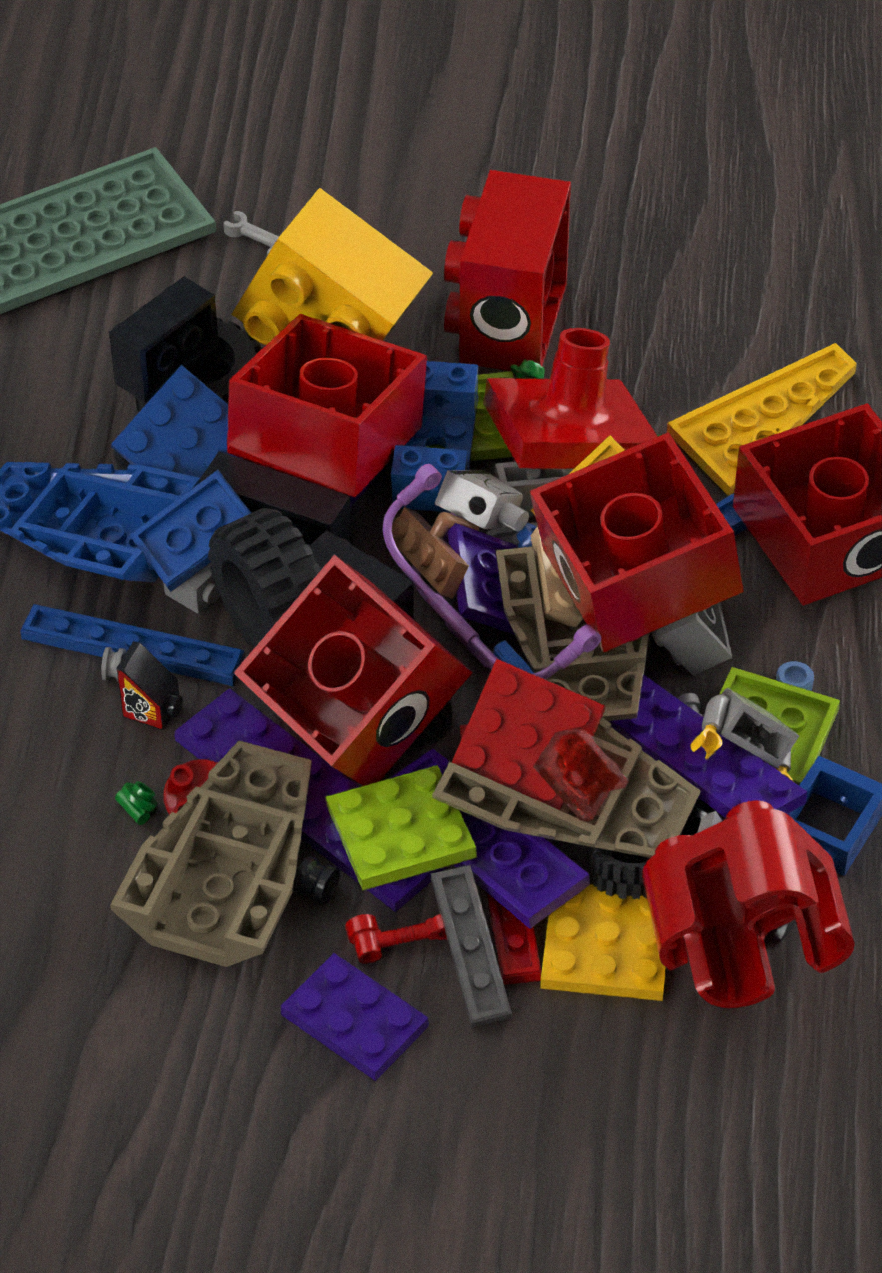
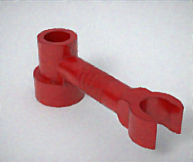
[345,914,447,964]

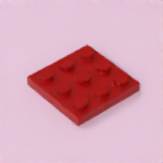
[452,658,607,810]

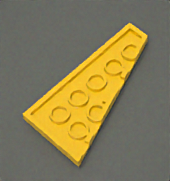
[667,343,857,496]

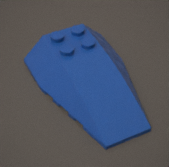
[0,462,200,582]

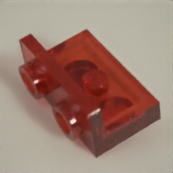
[533,727,629,821]

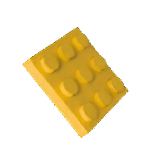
[540,884,666,1001]

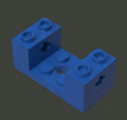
[391,361,478,512]

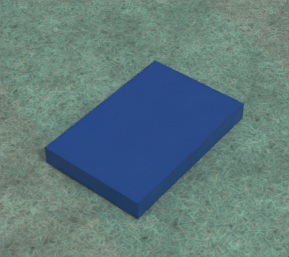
[129,470,251,592]

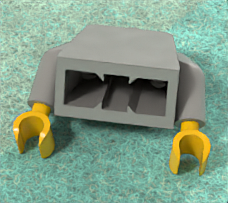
[690,688,799,782]

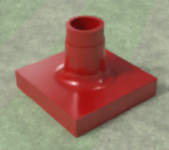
[483,328,657,469]

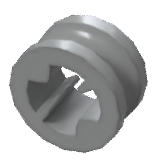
[101,647,126,682]

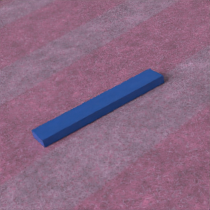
[20,604,245,686]

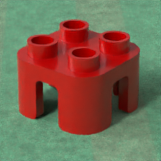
[642,800,855,1008]

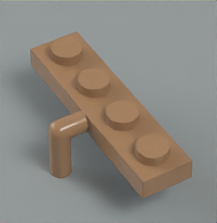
[392,507,479,599]

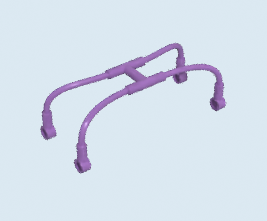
[383,464,601,679]

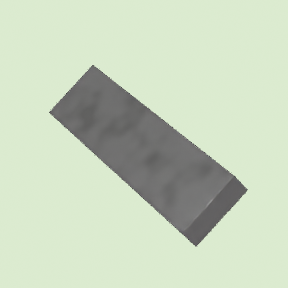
[431,865,512,1028]

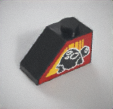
[116,641,183,730]

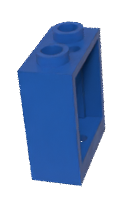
[788,756,882,876]

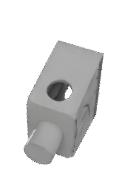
[434,470,529,532]

